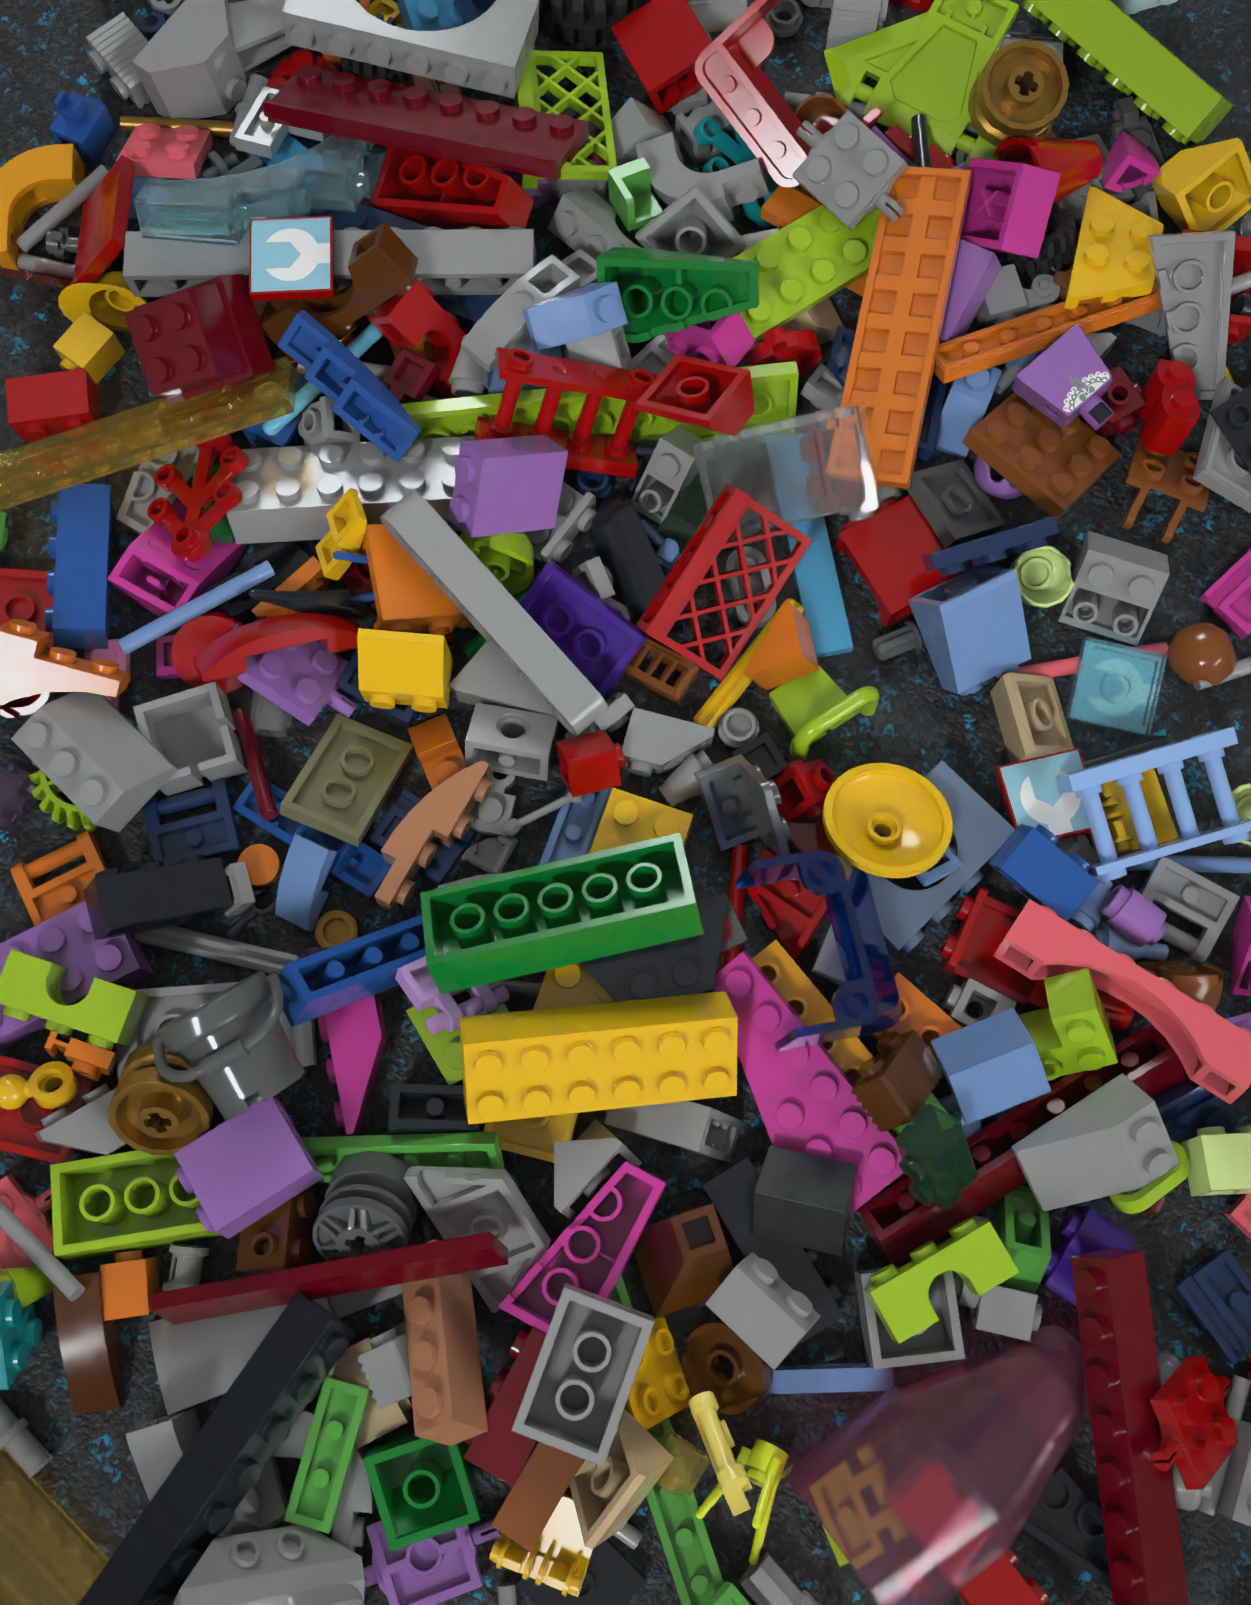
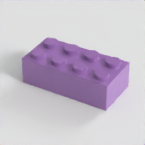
[0,901,154,1052]

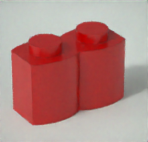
[1139,359,1200,456]

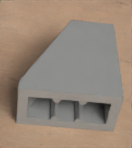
[449,641,559,721]
[604,1101,742,1163]
[126,1407,201,1502]

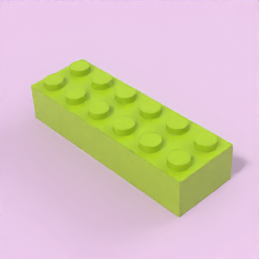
[1020,0,1234,145]

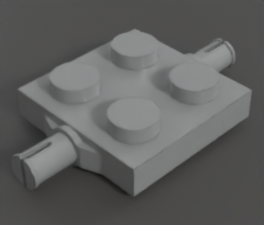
[792,110,908,231]

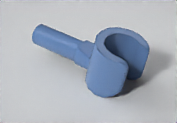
[641,520,681,571]

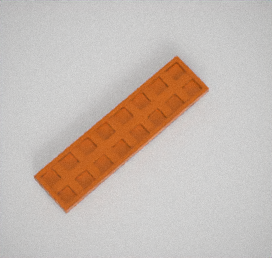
[826,166,972,489]

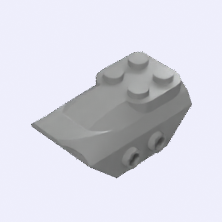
[173,1525,365,1605]

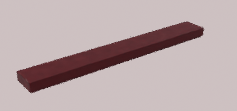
[151,1231,508,1325]

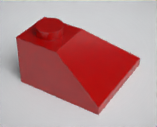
[635,354,755,436]

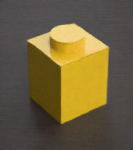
[53,312,126,385]

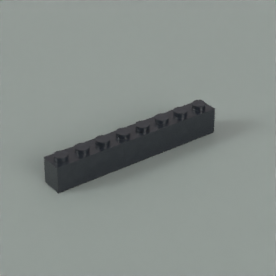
[78,1291,356,1605]

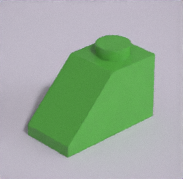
[994,1186,1051,1294]

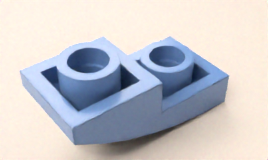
[275,834,337,932]

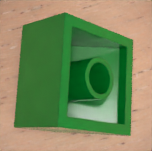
[363,1430,481,1551]

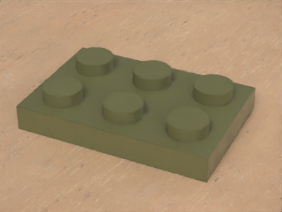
[280,714,413,847]

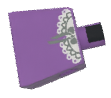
[1012,324,1115,430]

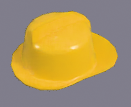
[58,271,150,333]

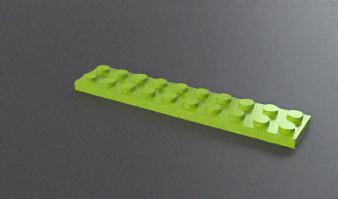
[401,361,799,448]

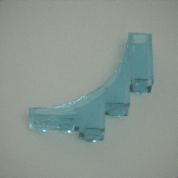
[134,135,373,246]

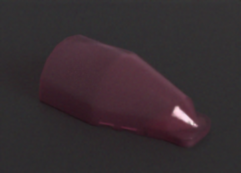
[780,1325,1090,1605]

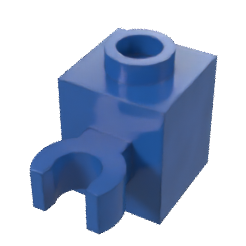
[49,90,117,166]

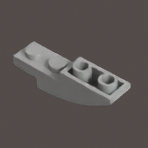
[461,249,597,372]

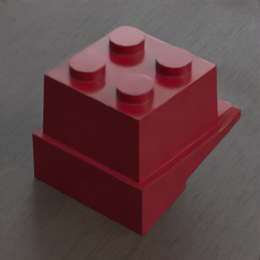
[123,273,276,405]

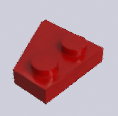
[744,848,839,963]

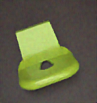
[769,666,879,760]

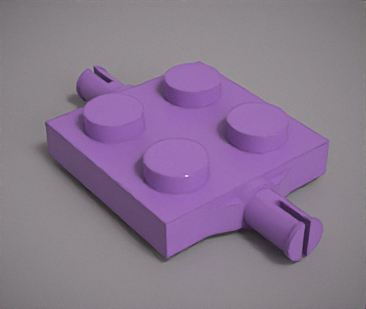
[233,623,358,726]
[363,1517,501,1605]

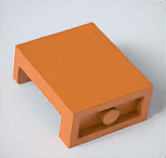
[359,521,464,635]

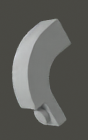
[635,132,769,221]
[272,1404,377,1552]

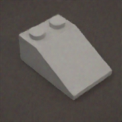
[1011,1073,1180,1211]

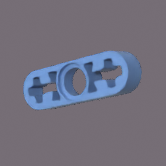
[765,1363,894,1394]

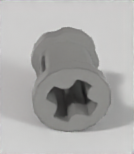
[162,1244,209,1291]

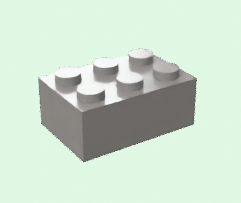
[511,1283,654,1467]

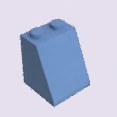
[908,565,1032,696]

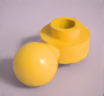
[0,1061,79,1110]

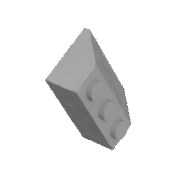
[11,692,177,832]

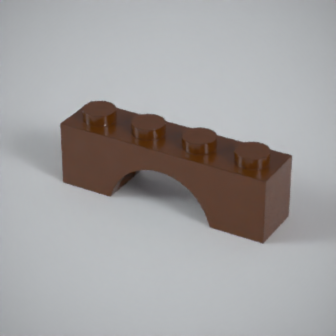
[260,222,418,361]

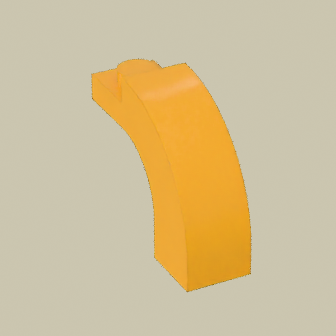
[0,144,85,273]

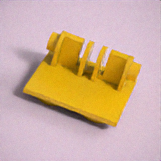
[1089,769,1179,855]
[624,1316,692,1430]
[489,1494,593,1597]

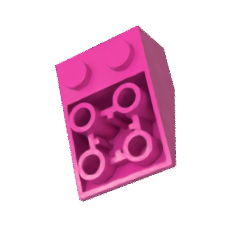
[107,500,248,628]

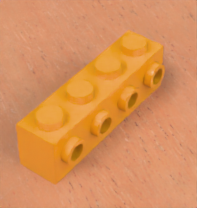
[752,940,873,1085]

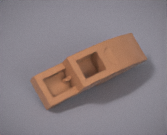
[374,760,494,913]

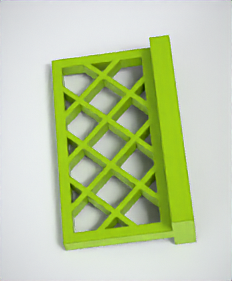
[513,50,617,189]

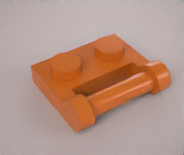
[10,830,108,926]

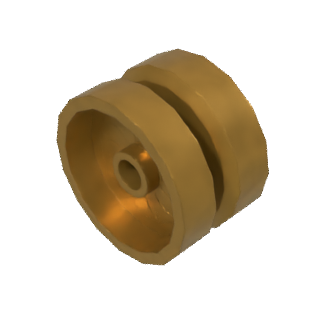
[968,40,1069,147]
[108,1041,215,1156]

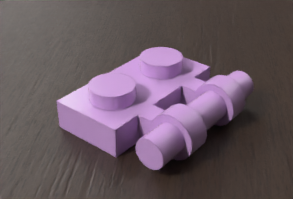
[395,956,509,1035]

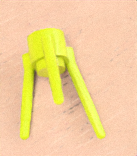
[695,1439,789,1565]

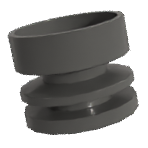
[313,1151,420,1261]

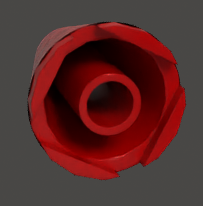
[993,136,1103,205]

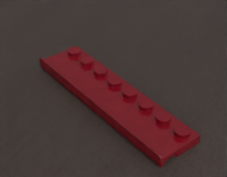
[262,65,589,181]

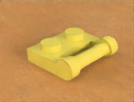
[688,1391,753,1516]

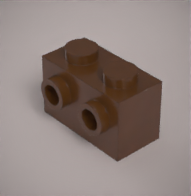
[236,1185,317,1276]

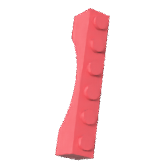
[993,899,1251,1104]

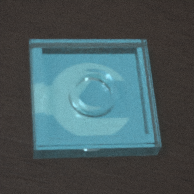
[1065,637,1168,737]

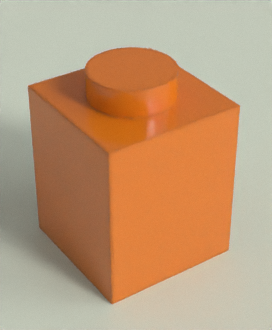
[100,1250,160,1321]

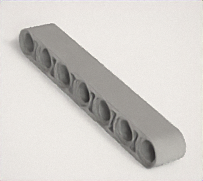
[380,490,608,736]

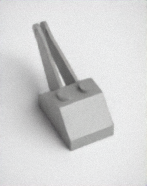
[131,0,292,119]

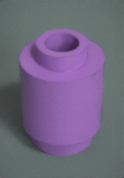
[1099,884,1168,947]

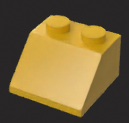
[357,628,454,713]

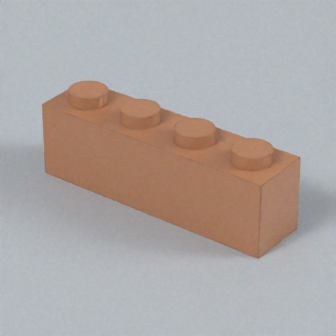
[402,1239,488,1446]

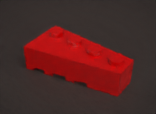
[370,146,534,230]

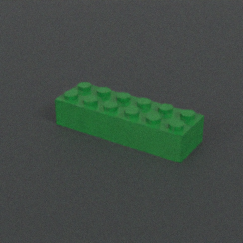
[420,833,704,994]

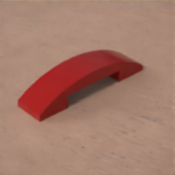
[193,613,361,682]

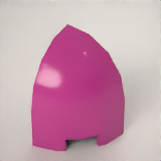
[1102,130,1161,192]

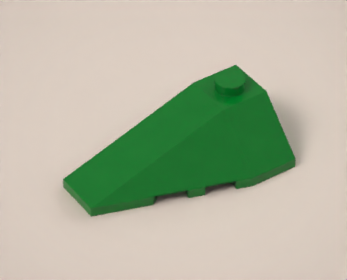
[596,247,759,343]

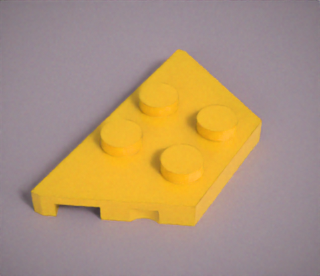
[1064,186,1164,309]

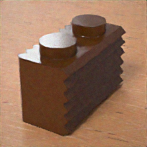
[851,1029,944,1132]

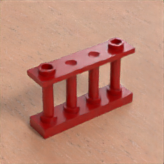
[474,347,658,478]

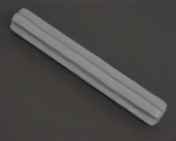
[133,926,300,975]

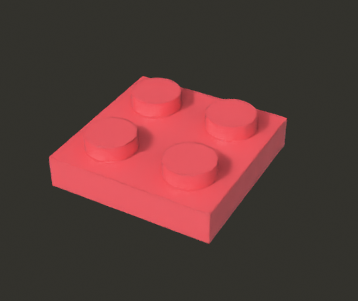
[116,123,213,179]

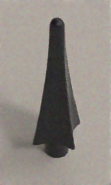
[249,589,365,620]

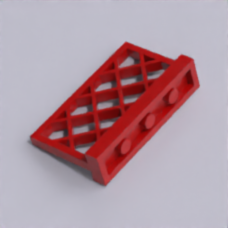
[636,484,813,681]

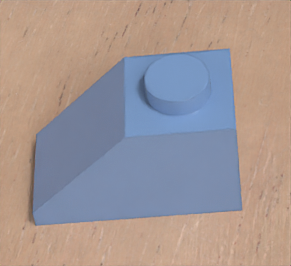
[522,282,628,351]
[934,367,1002,460]

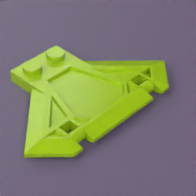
[824,0,1019,166]

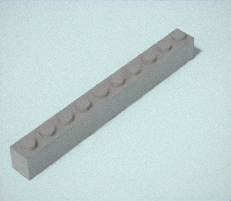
[123,226,536,297]

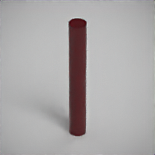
[232,708,278,820]

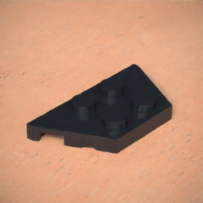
[580,893,728,1002]

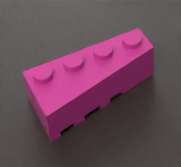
[498,1161,668,1334]

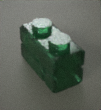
[895,1104,978,1210]

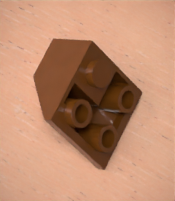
[633,1202,734,1318]

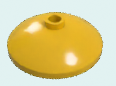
[822,763,953,878]

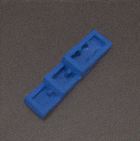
[277,310,422,463]
[232,781,392,902]

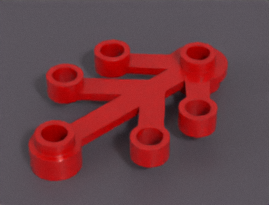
[147,421,249,562]

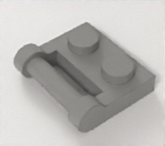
[1139,856,1240,963]

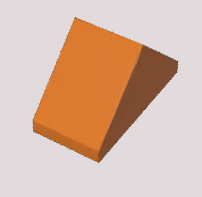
[743,601,819,691]

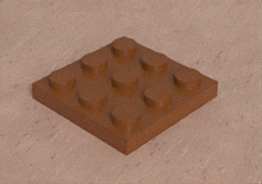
[962,392,1121,520]

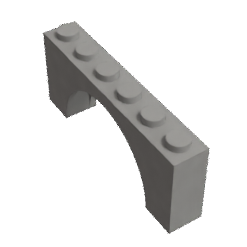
[282,0,539,99]

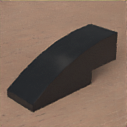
[205,540,320,625]

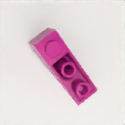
[318,994,388,1136]

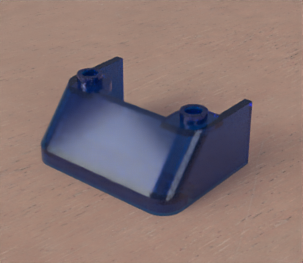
[736,850,902,1051]

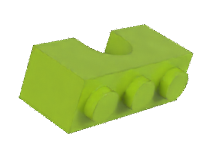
[0,949,149,1050]
[863,1217,1019,1344]

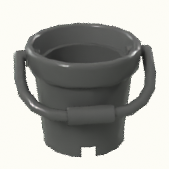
[153,971,305,1121]

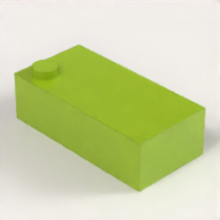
[50,1150,221,1261]

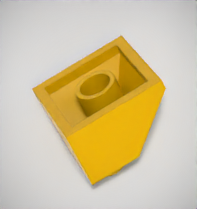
[1151,138,1251,232]

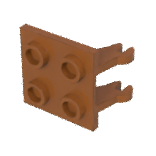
[1121,434,1210,545]

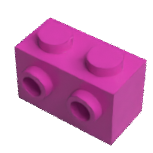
[664,313,755,367]

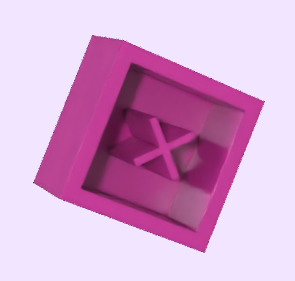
[960,158,1061,259]

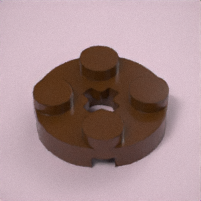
[682,1318,774,1415]

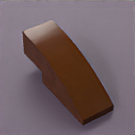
[52,1272,123,1415]

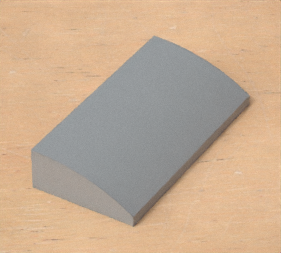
[149,1259,337,1415]

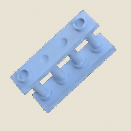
[1056,727,1251,881]

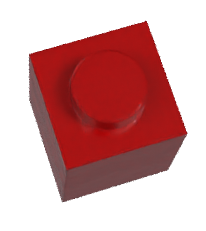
[556,729,625,798]

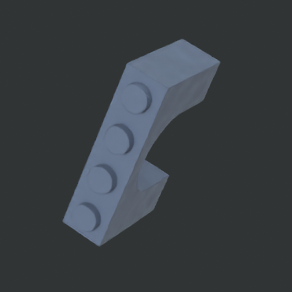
[821,760,1016,956]

